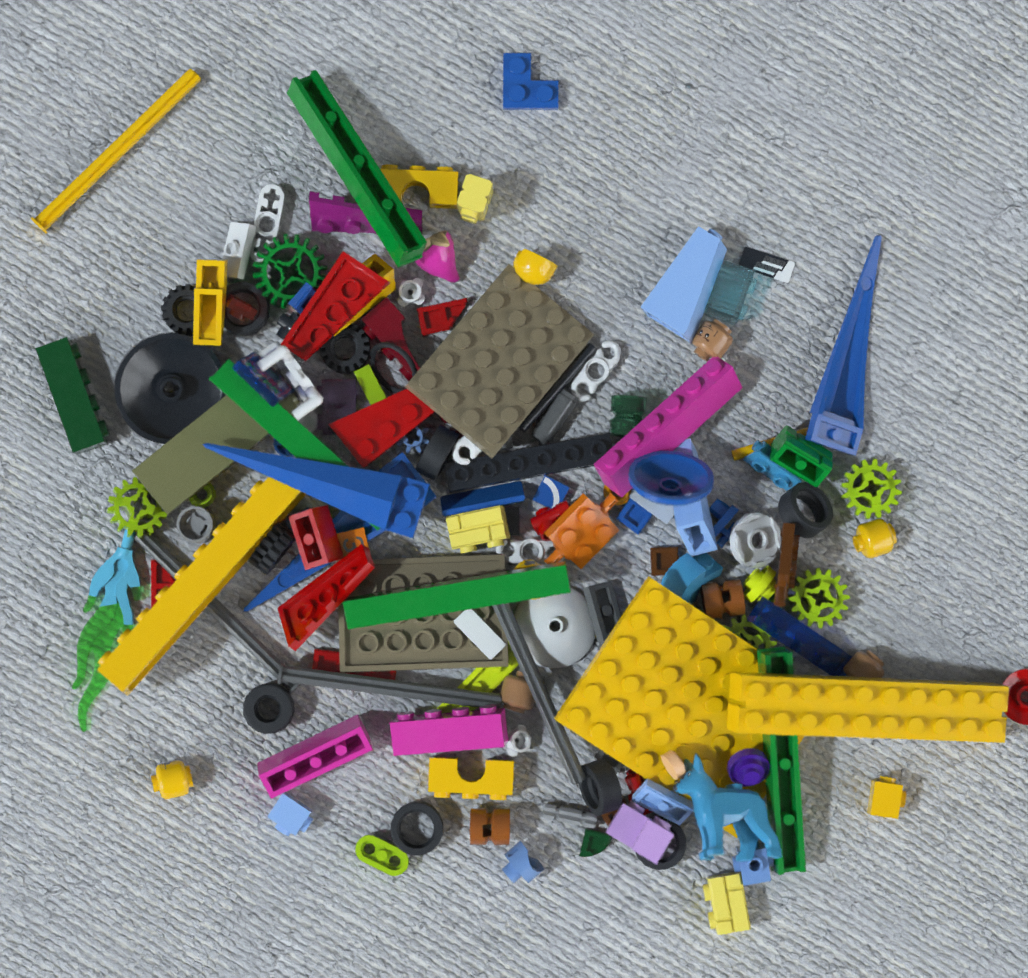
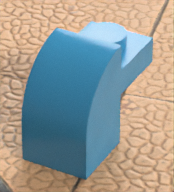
[661,553,723,604]

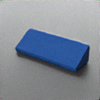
[440,481,525,517]

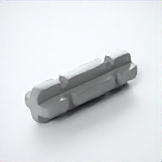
[542,803,598,828]

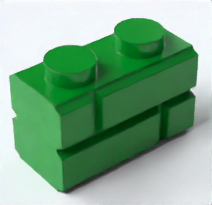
[770,425,833,487]

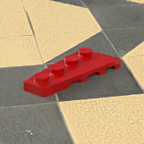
[329,389,435,469]
[277,544,375,652]

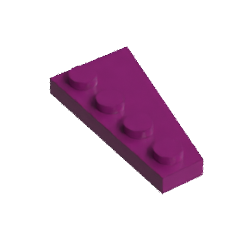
[309,191,423,235]

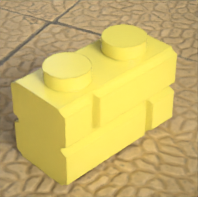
[457,174,493,224]
[446,505,510,554]
[702,872,751,935]

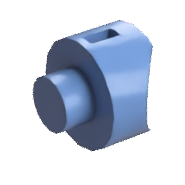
[502,840,545,883]

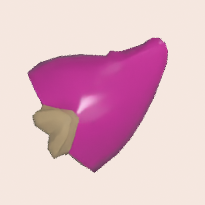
[415,230,460,283]

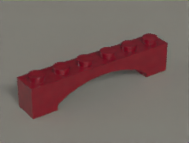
[362,297,464,439]

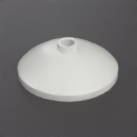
[514,588,596,668]

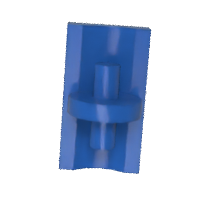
[709,499,739,548]

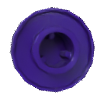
[727,748,770,787]

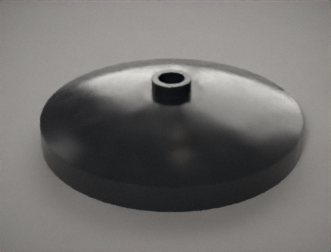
[114,332,226,444]

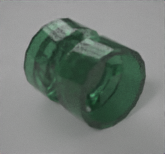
[609,395,647,437]

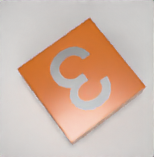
[337,527,371,557]

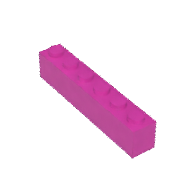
[593,357,742,497]

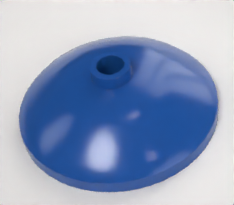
[628,451,714,506]

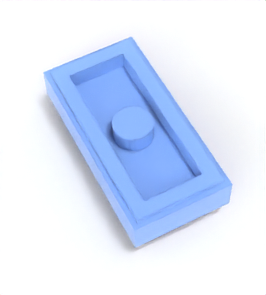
[632,778,694,826]

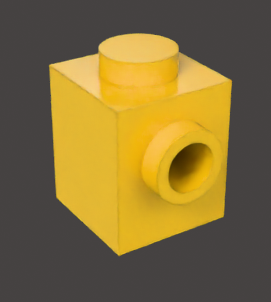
[867,776,906,819]

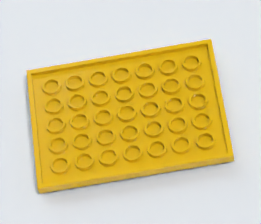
[554,576,804,838]

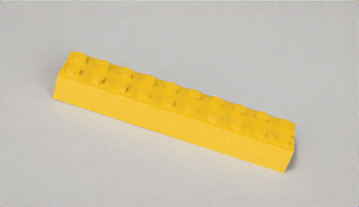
[97,477,306,696]
[727,672,1009,743]

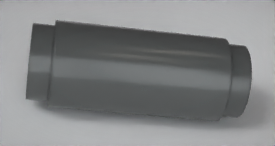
[531,389,578,445]

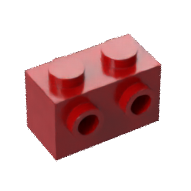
[288,505,344,570]

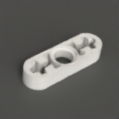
[250,184,285,263]

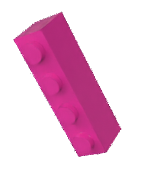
[390,705,509,756]
[257,714,373,799]

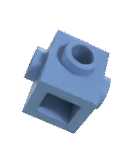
[732,841,774,886]

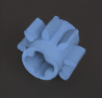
[397,426,429,454]

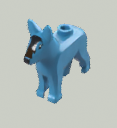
[673,754,782,862]

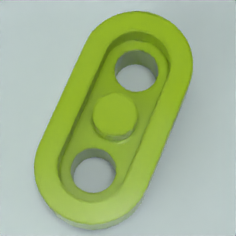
[355,834,409,876]

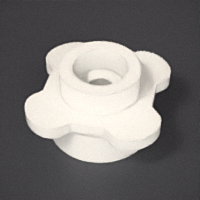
[396,278,425,307]
[506,724,531,757]

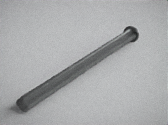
[134,531,301,695]
[493,603,586,785]
[277,662,502,709]

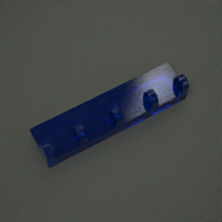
[747,596,852,677]

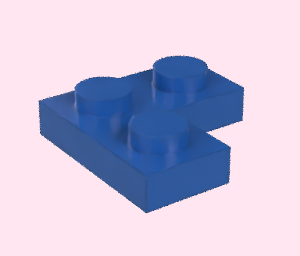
[503,53,558,110]

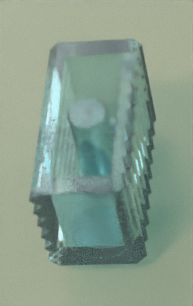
[704,260,758,326]

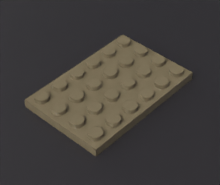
[405,264,595,459]
[337,554,508,673]

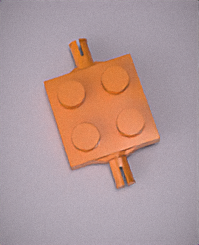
[544,493,620,569]

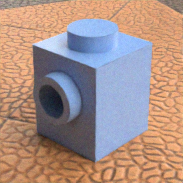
[267,792,313,836]

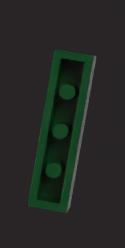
[35,337,110,455]

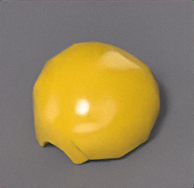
[513,249,557,285]

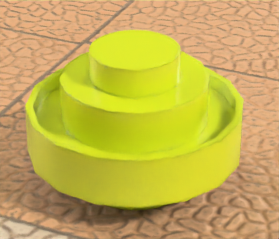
[743,565,776,603]

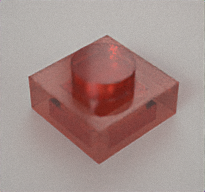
[226,294,258,321]

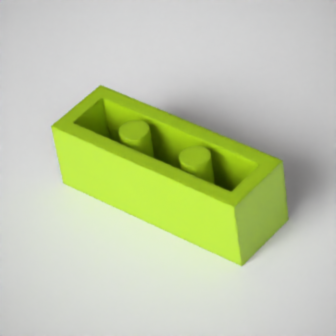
[354,364,386,405]

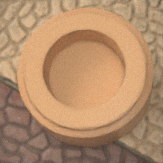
[661,750,686,780]

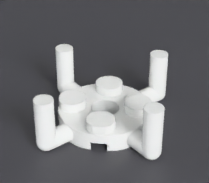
[250,341,323,421]

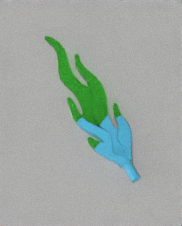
[72,529,141,732]

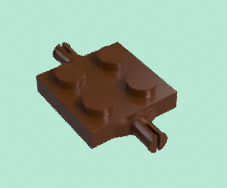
[774,523,800,607]

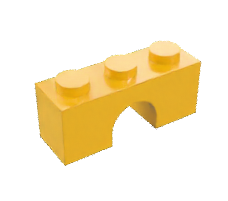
[380,164,459,209]
[428,757,514,800]

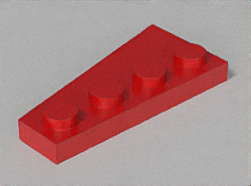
[281,251,390,361]

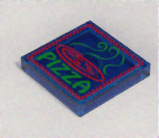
[233,351,295,407]

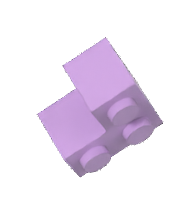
[606,801,674,864]

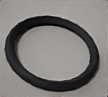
[370,342,417,393]

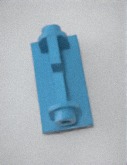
[743,440,802,491]

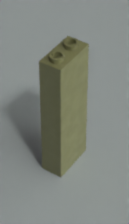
[132,367,300,516]

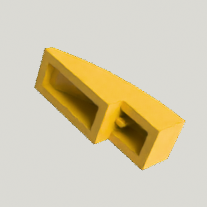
[193,259,228,346]

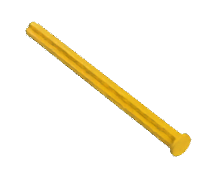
[30,69,201,234]

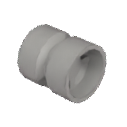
[177,506,217,544]

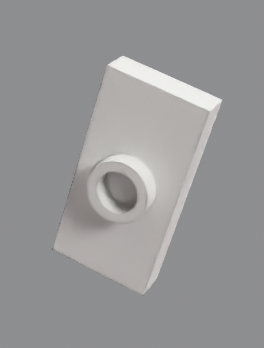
[222,222,256,280]

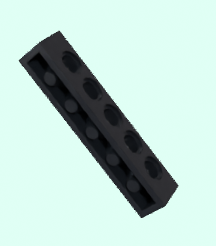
[444,433,612,493]

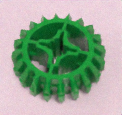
[252,234,328,309]

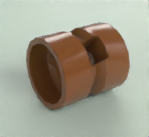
[701,579,745,619]
[470,808,510,845]

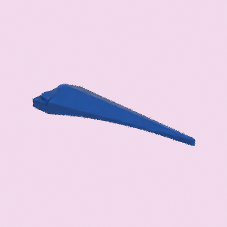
[805,235,882,456]
[203,443,430,539]
[244,452,437,612]

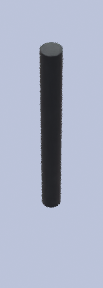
[519,343,597,432]

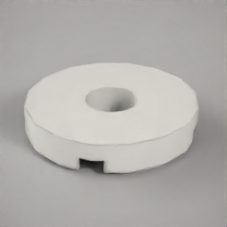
[729,512,782,568]

